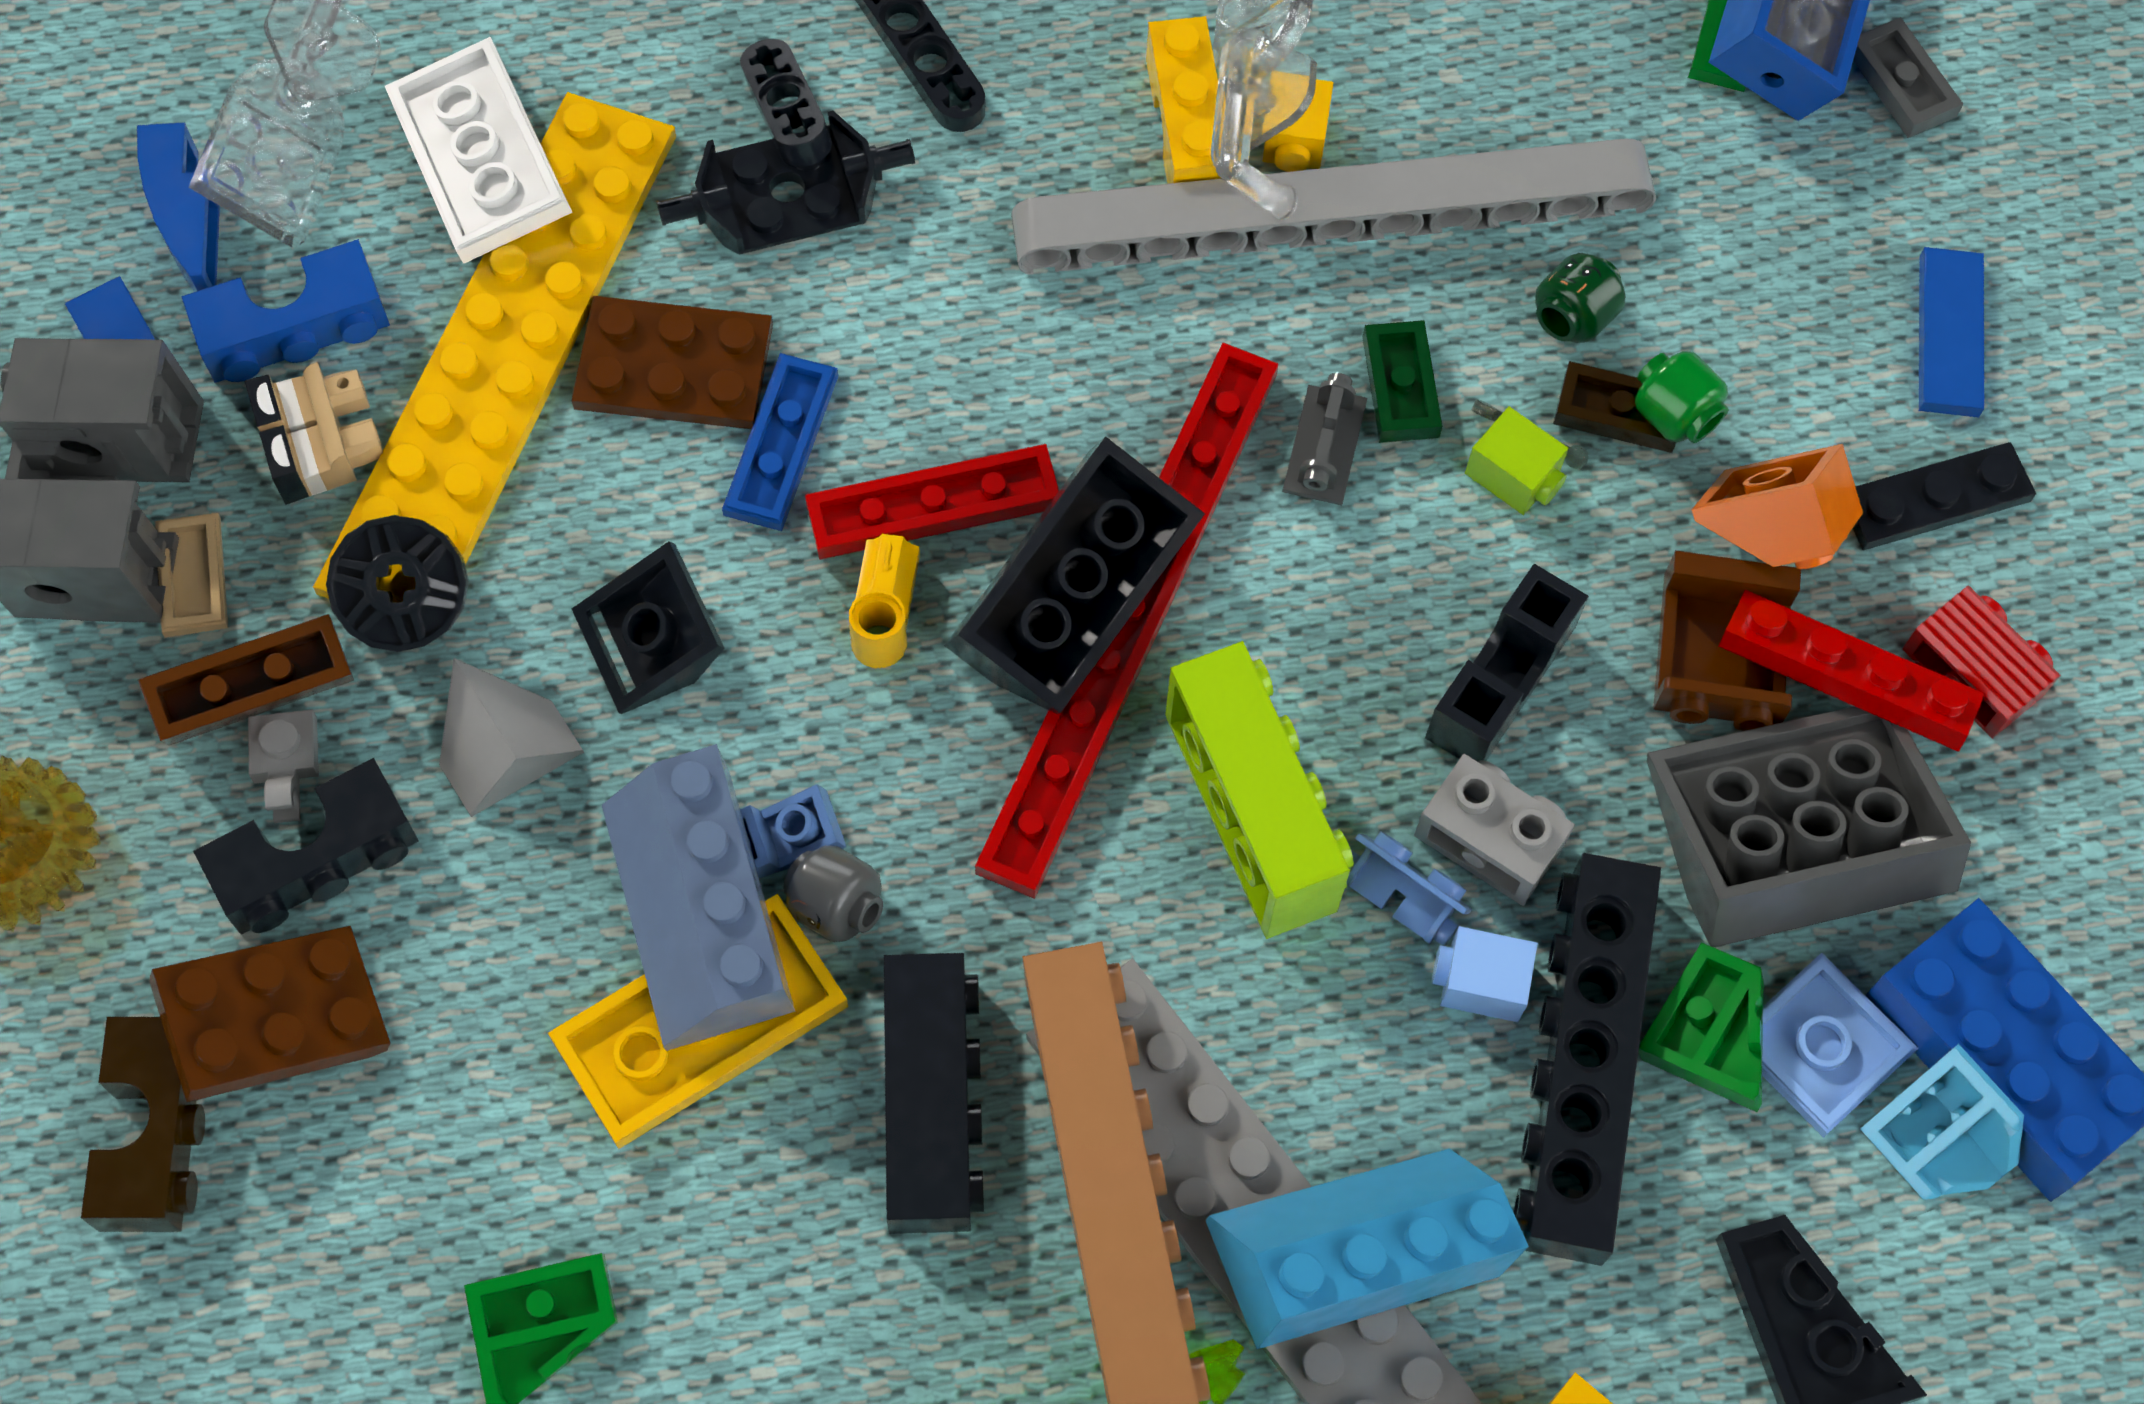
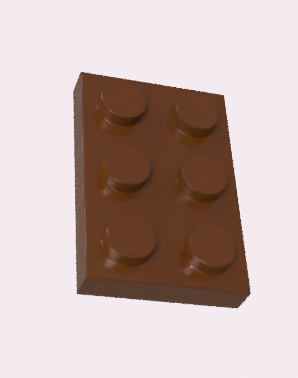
[571,296,773,429]
[149,925,391,1102]

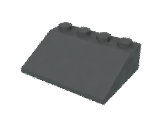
[1647,707,1971,947]

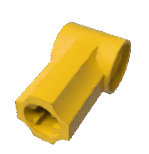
[849,534,920,668]

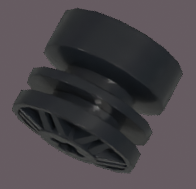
[326,515,469,652]

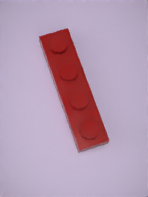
[805,444,1059,560]
[1718,590,1985,752]

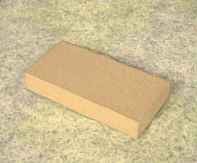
[155,513,228,638]

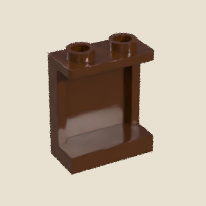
[1653,550,1801,731]

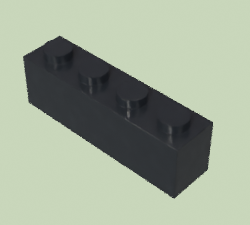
[884,953,984,1234]

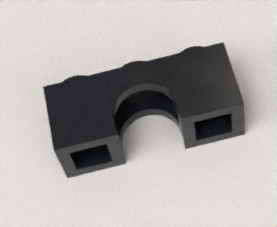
[1425,564,1589,762]
[193,758,419,935]

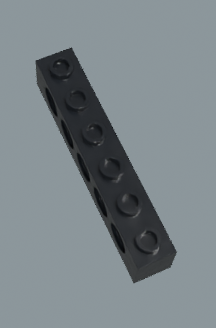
[1513,853,1661,1266]

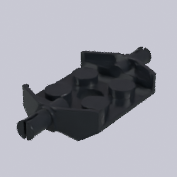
[656,111,915,255]

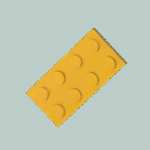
[548,893,849,1149]

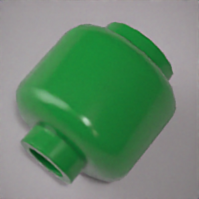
[1635,351,1729,443]

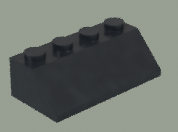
[944,436,1205,715]

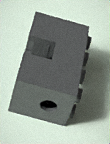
[0,338,204,623]

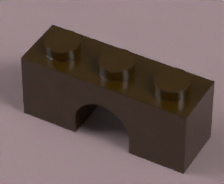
[81,1017,205,1232]

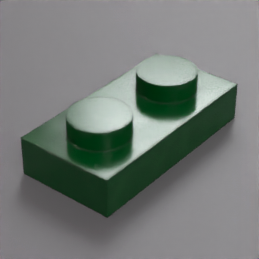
[1362,320,1443,443]

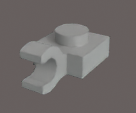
[248,709,319,823]

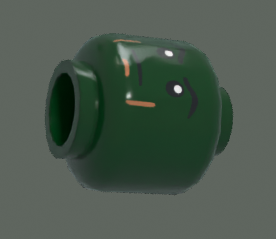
[1535,253,1626,343]

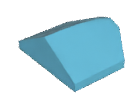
[1860,1044,2024,1199]

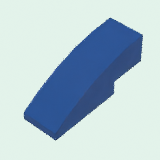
[137,122,220,292]

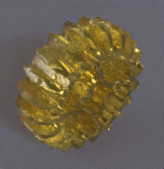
[0,755,101,932]

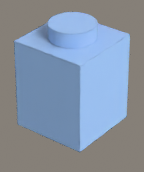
[1432,926,1538,1022]

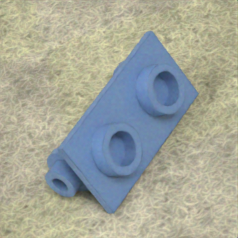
[1347,831,1472,946]

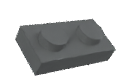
[1853,17,1963,138]

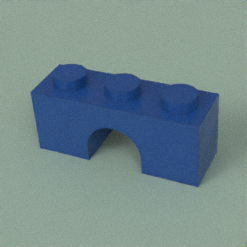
[181,239,390,383]

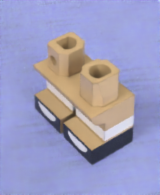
[244,362,383,505]

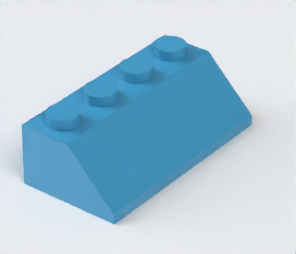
[1205,1148,1529,1349]

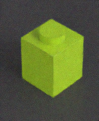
[1465,406,1569,516]

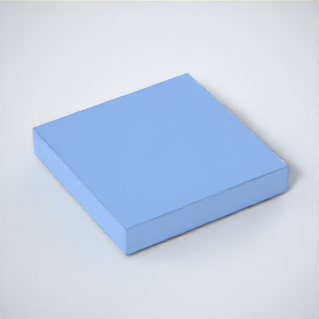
[1762,953,1919,1138]

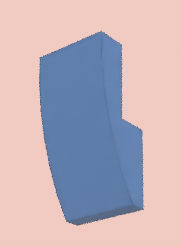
[740,784,846,878]

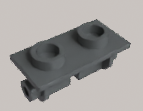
[1282,373,1367,506]

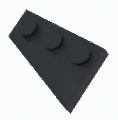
[1715,1215,1927,1404]

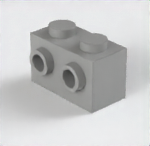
[1414,754,1575,907]

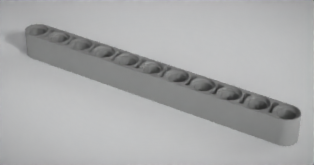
[1011,139,1656,275]

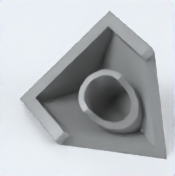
[439,658,584,817]

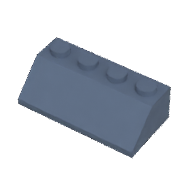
[602,744,796,1051]

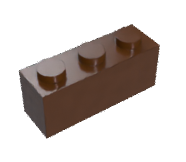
[138,614,354,746]

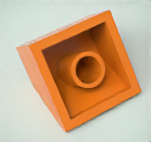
[1691,444,1863,569]

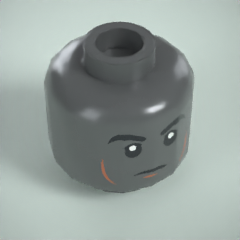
[783,845,883,942]

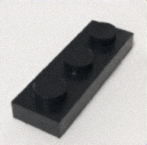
[1852,442,2037,551]

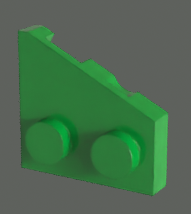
[1639,942,1764,1112]
[464,1253,618,1404]

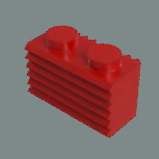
[1902,585,2061,739]

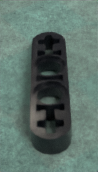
[855,0,986,132]

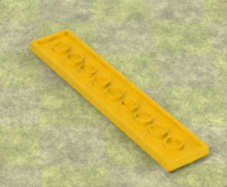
[313,92,676,603]

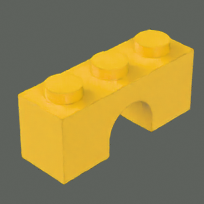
[1146,16,1233,184]

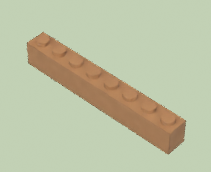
[1022,941,1211,1404]

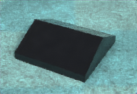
[571,541,725,714]

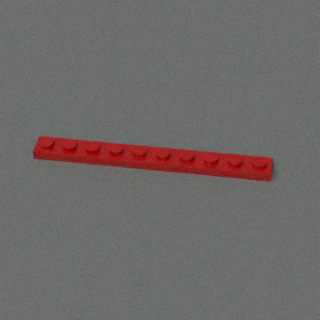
[975,342,1279,899]

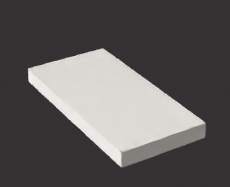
[385,37,573,263]

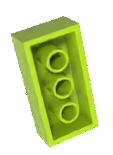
[1165,641,1354,939]

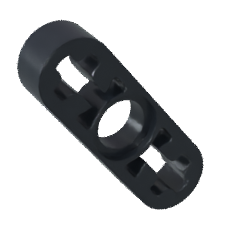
[740,39,832,167]

